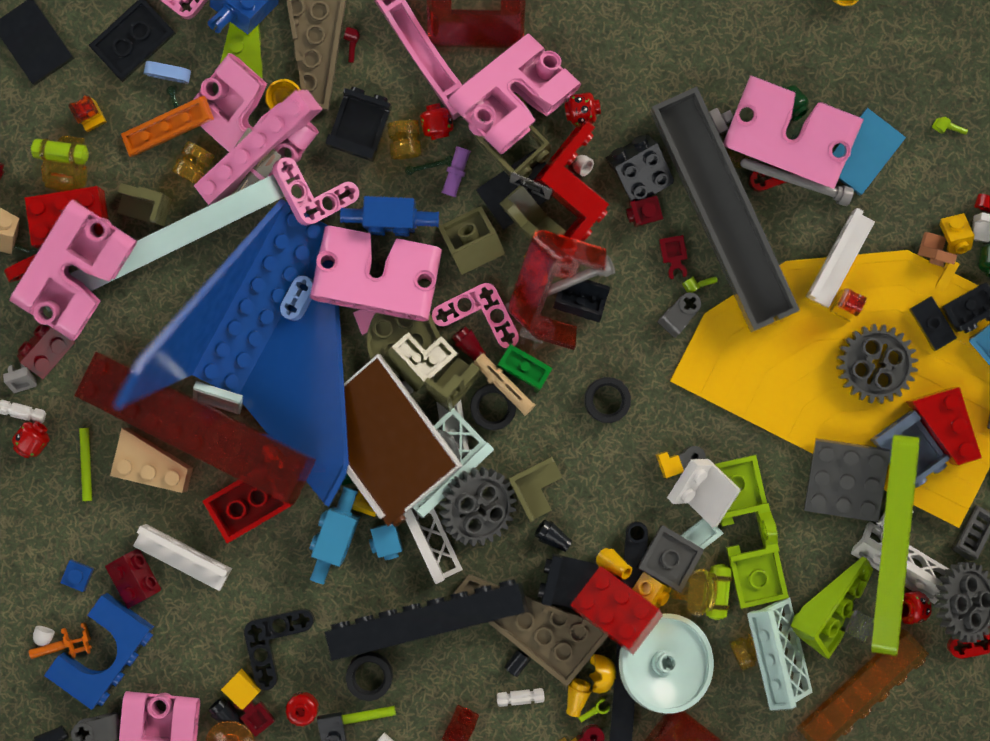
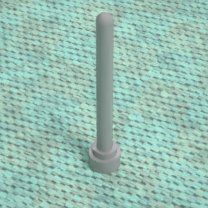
[740,158,854,207]
[505,255,615,312]

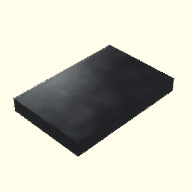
[0,0,74,86]
[88,0,176,82]
[476,149,552,230]

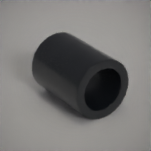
[504,649,531,677]

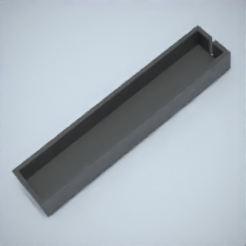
[650,87,800,332]

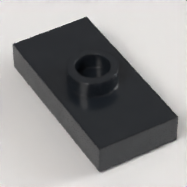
[909,296,957,351]
[317,712,347,741]

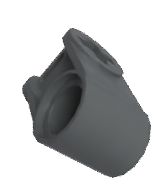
[657,292,701,338]
[71,712,120,741]

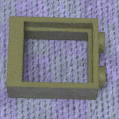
[474,124,552,178]

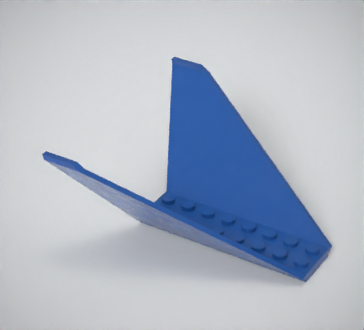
[114,199,349,506]

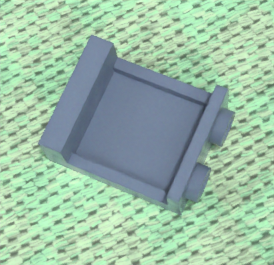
[871,410,950,488]

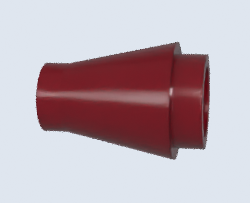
[451,326,486,361]

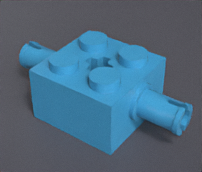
[309,486,360,585]

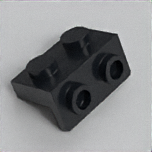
[553,273,610,323]
[941,282,990,334]

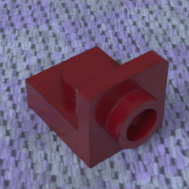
[626,195,663,227]

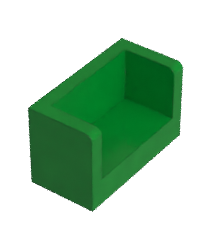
[497,344,553,394]

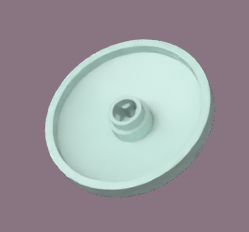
[619,614,714,713]

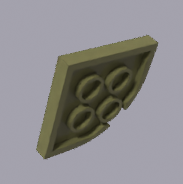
[367,313,441,376]

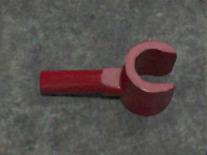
[344,27,360,63]

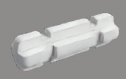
[0,400,46,423]
[497,688,545,707]

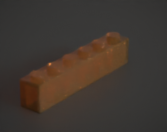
[796,629,929,741]

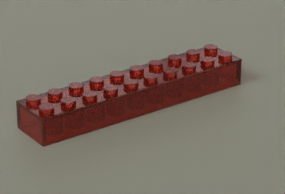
[74,352,316,504]

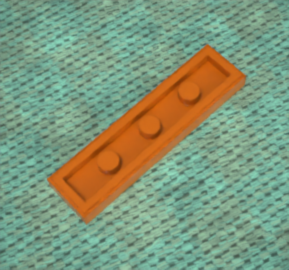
[121,96,214,157]

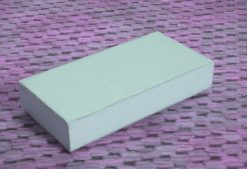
[193,381,243,414]
[680,518,724,549]

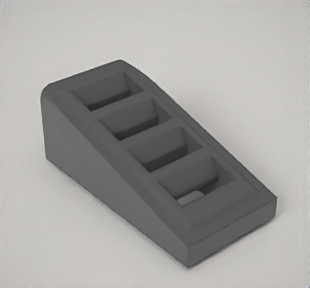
[951,505,990,561]

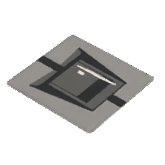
[509,172,552,200]

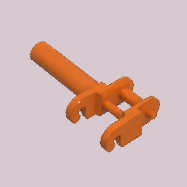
[29,622,92,659]

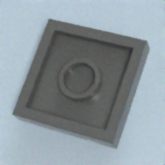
[637,525,704,593]

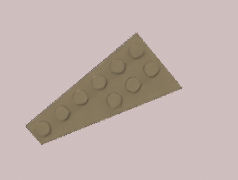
[287,0,347,111]
[453,574,608,687]

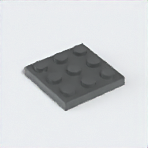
[804,438,890,522]

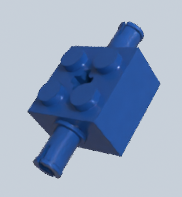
[208,0,279,35]
[340,196,439,237]

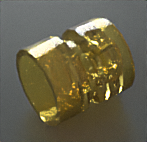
[387,120,422,160]
[171,141,215,184]
[729,632,758,671]

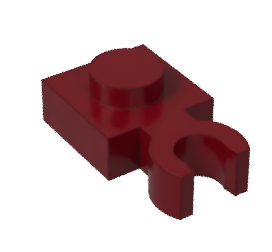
[658,235,688,280]
[233,700,276,737]

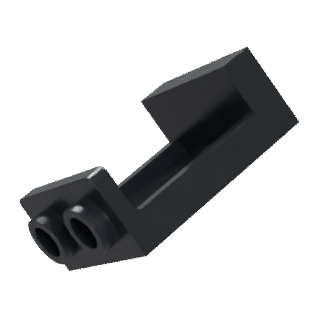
[326,87,392,162]

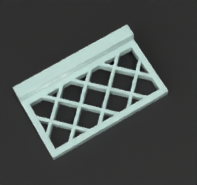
[413,408,494,518]
[747,598,813,710]

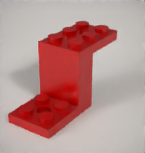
[533,121,609,262]

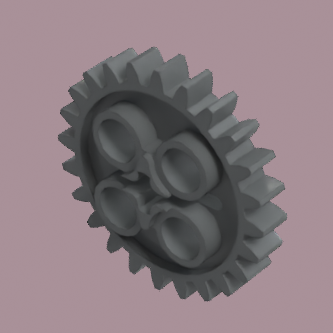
[836,324,918,403]
[439,467,517,546]
[934,562,990,643]

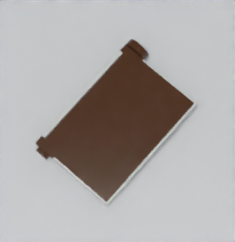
[344,354,463,527]

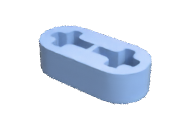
[144,61,191,84]
[280,276,313,321]

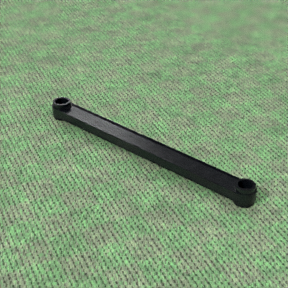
[609,521,648,741]

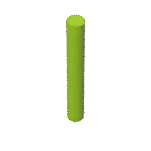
[79,428,92,501]
[342,706,396,725]

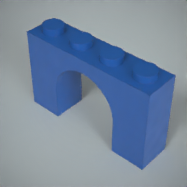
[44,593,154,710]

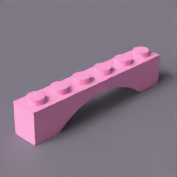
[374,0,462,120]
[194,90,323,205]

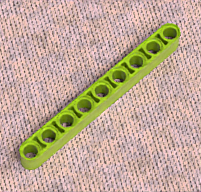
[871,435,920,656]

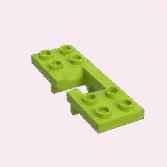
[715,455,789,609]

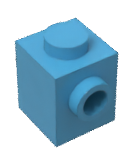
[369,524,403,560]

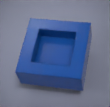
[60,560,94,592]

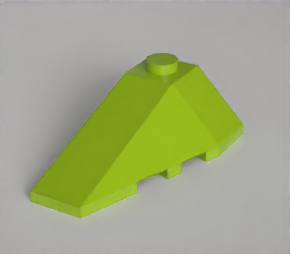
[790,556,873,659]

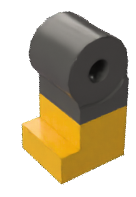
[656,446,706,478]

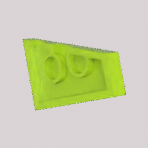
[220,22,265,92]

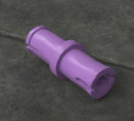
[441,146,471,198]

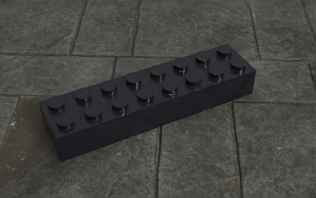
[325,579,529,661]

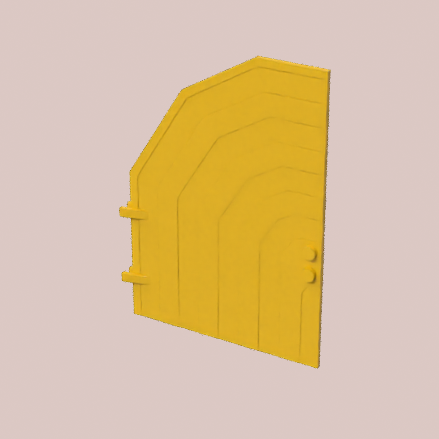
[670,250,990,528]

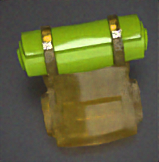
[31,136,89,192]
[671,563,733,620]

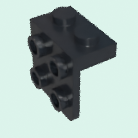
[605,134,674,202]
[538,553,598,609]

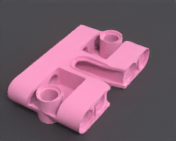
[448,34,581,154]
[193,53,319,180]
[723,76,864,189]
[10,200,137,341]
[310,226,442,322]
[119,691,200,741]

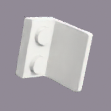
[667,459,740,527]

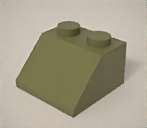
[438,206,505,275]

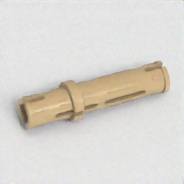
[474,353,536,416]

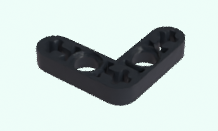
[244,608,315,690]

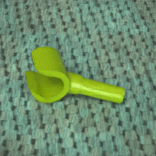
[932,117,968,135]
[682,276,718,293]
[578,697,610,723]

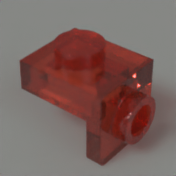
[441,705,479,741]

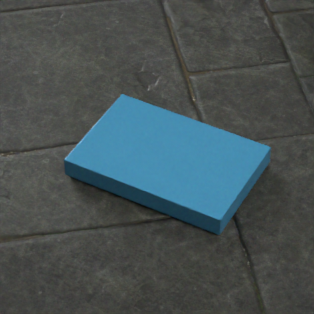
[832,108,906,196]

